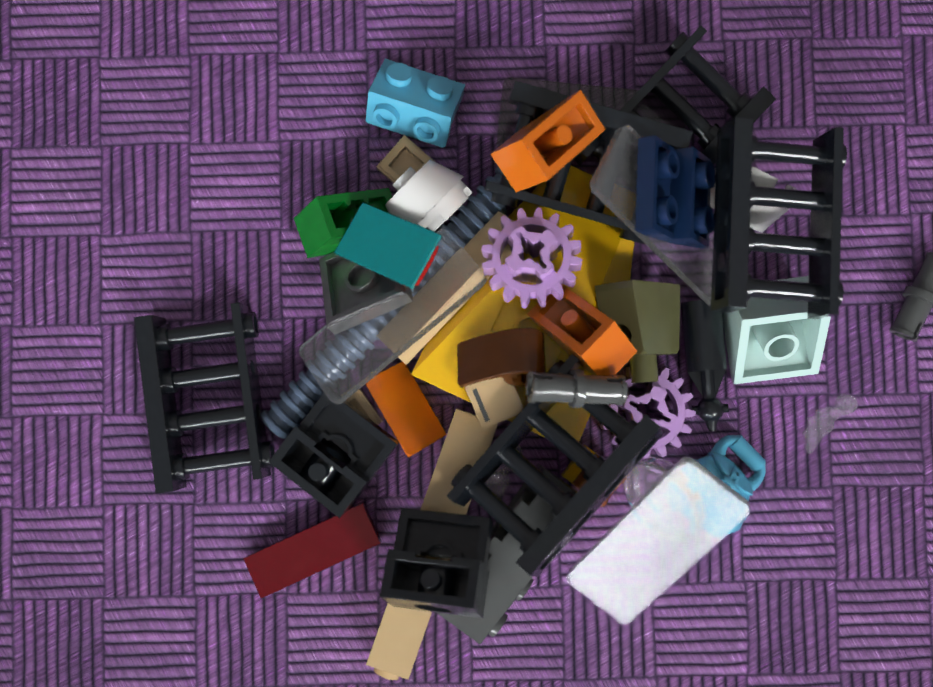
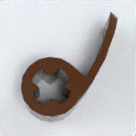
[457,328,546,388]

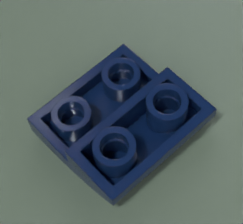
[635,135,716,249]

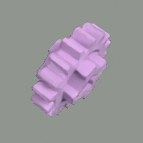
[482,207,582,309]
[600,367,696,459]

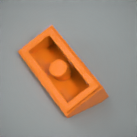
[365,361,447,458]

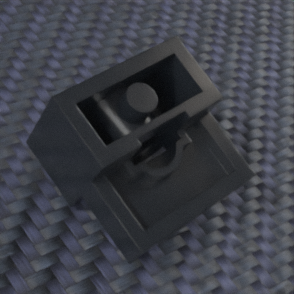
[269,388,400,518]
[379,508,493,618]

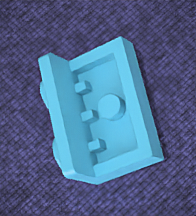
[366,59,465,148]

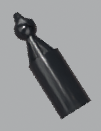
[681,299,729,431]

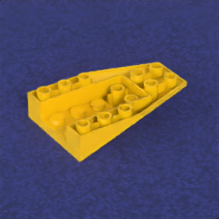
[411,166,636,442]

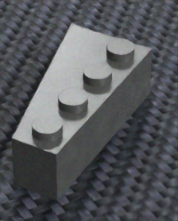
[436,463,578,644]

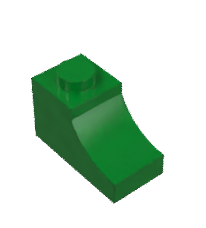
[294,188,392,258]

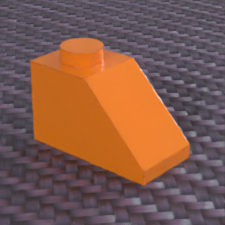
[490,90,606,193]
[527,285,638,376]

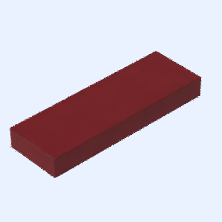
[243,502,382,598]

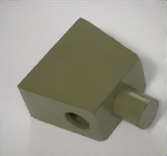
[595,280,680,383]

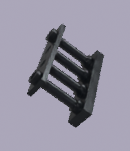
[574,26,776,195]
[484,80,693,244]
[711,117,847,319]
[134,302,275,494]
[447,354,663,577]

